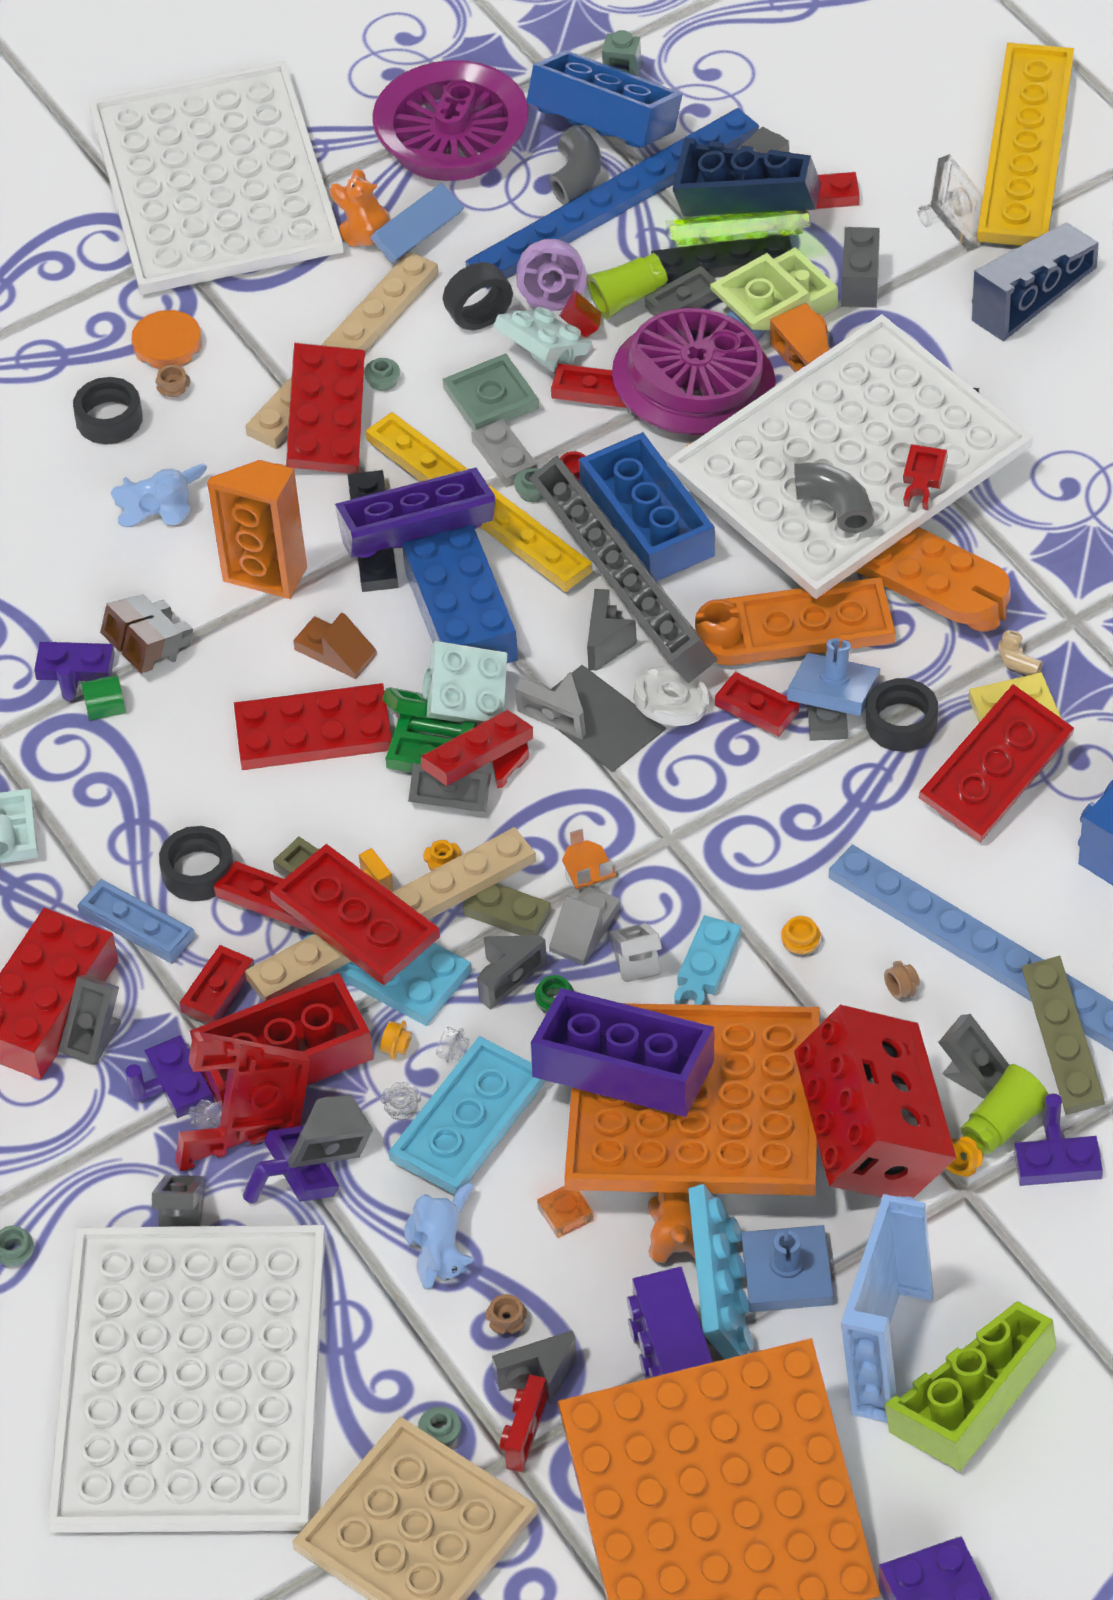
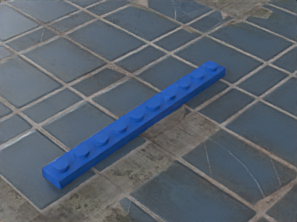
[465,108,759,289]

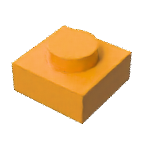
[358,848,394,892]

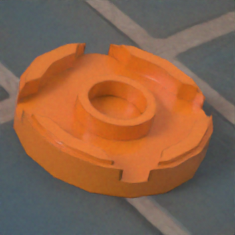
[131,310,202,369]

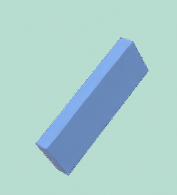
[370,183,464,264]
[77,879,195,964]

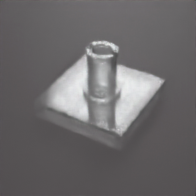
[918,154,983,252]

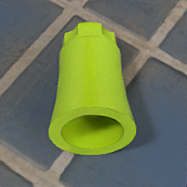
[586,253,668,320]
[961,1064,1049,1155]

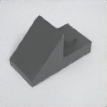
[587,589,637,671]
[477,935,547,1010]
[58,975,122,1065]
[938,1014,1009,1099]
[152,1175,205,1227]
[492,1330,577,1405]

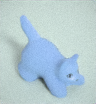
[111,464,207,527]
[404,1183,474,1289]

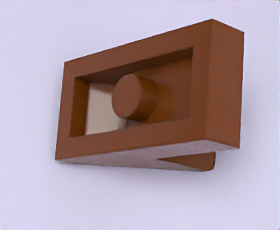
[293,613,377,679]

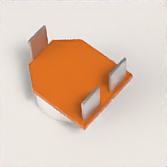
[562,828,616,890]

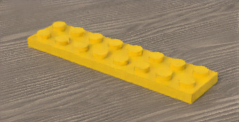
[977,42,1074,246]

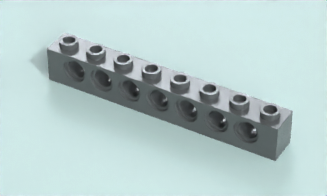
[529,455,718,684]

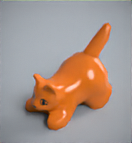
[330,169,405,260]
[648,1192,695,1263]

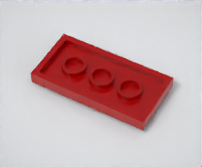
[285,343,365,474]
[234,683,392,770]
[918,684,1075,843]
[270,843,440,986]

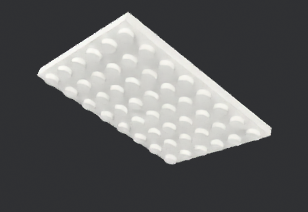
[89,61,344,295]
[667,314,1033,599]
[48,1225,325,1533]

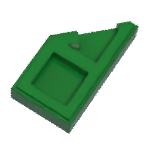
[382,687,459,724]

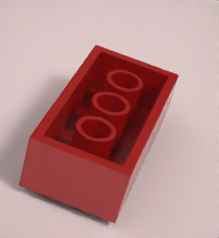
[0,907,119,1080]
[190,972,374,1112]

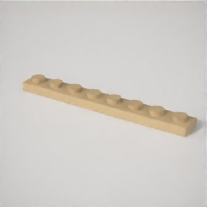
[245,251,439,449]
[245,827,536,1002]

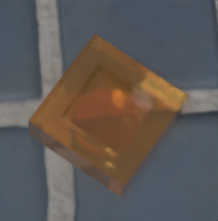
[537,1186,594,1238]

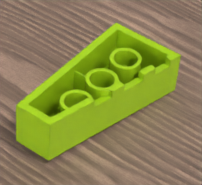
[884,1301,1056,1472]

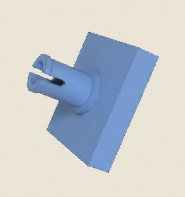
[787,638,881,716]
[741,1225,833,1312]

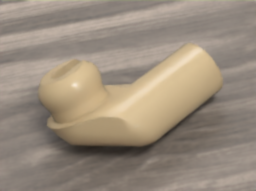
[998,630,1043,675]

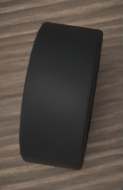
[442,262,513,331]
[73,377,143,444]
[866,678,938,752]
[159,826,234,902]

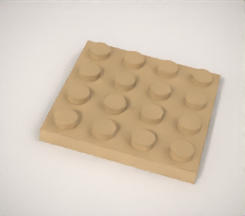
[292,1416,538,1600]

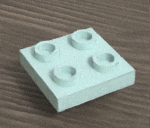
[493,307,592,373]
[422,641,507,725]
[0,788,38,863]

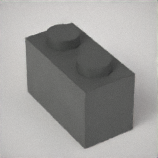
[842,227,880,308]

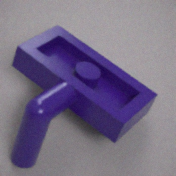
[34,642,115,701]
[125,1035,214,1118]
[1014,1093,1103,1186]
[242,1126,339,1203]

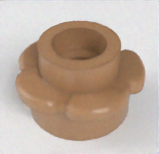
[155,364,190,397]
[884,960,920,999]
[486,1294,527,1334]

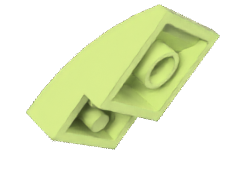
[710,247,838,330]

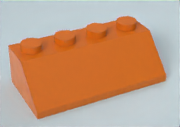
[207,460,307,599]

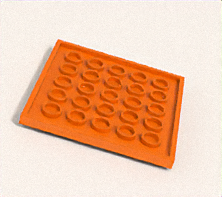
[564,1003,820,1196]
[557,1338,881,1600]

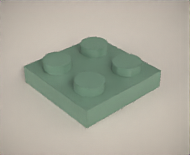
[443,353,539,431]

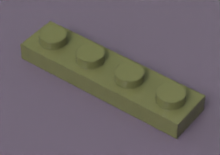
[1021,955,1105,1115]

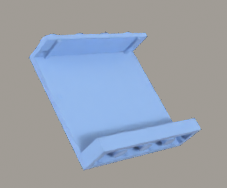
[841,1194,934,1422]

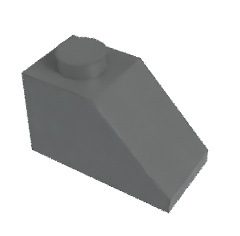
[288,1094,373,1168]

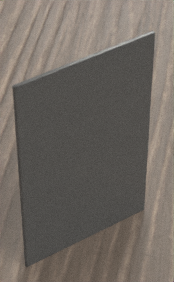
[550,665,666,772]

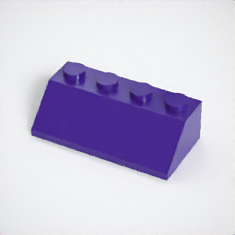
[335,467,496,558]

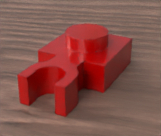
[903,444,948,510]

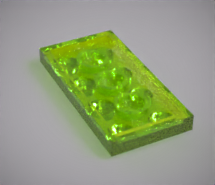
[665,210,811,245]

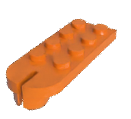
[855,527,1011,632]
[695,577,896,665]

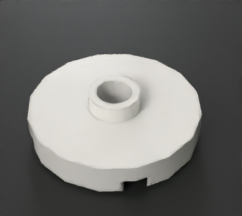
[633,666,709,726]

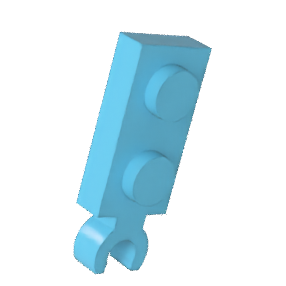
[674,915,741,1005]

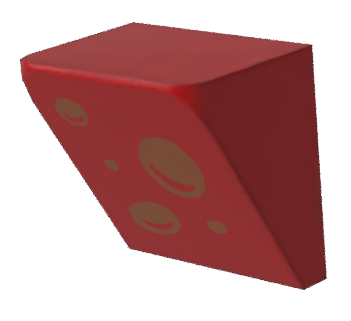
[559,290,601,338]

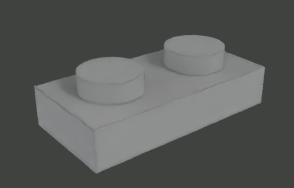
[471,418,537,487]

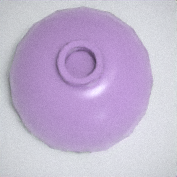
[516,239,586,311]

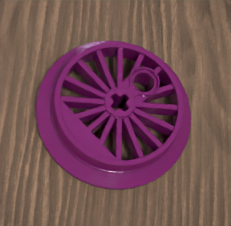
[372,60,529,181]
[612,308,776,436]

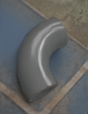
[549,125,601,205]
[794,462,874,533]

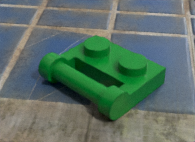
[385,714,477,772]

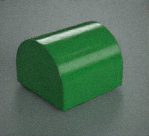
[81,675,126,721]

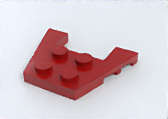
[175,1032,310,1171]

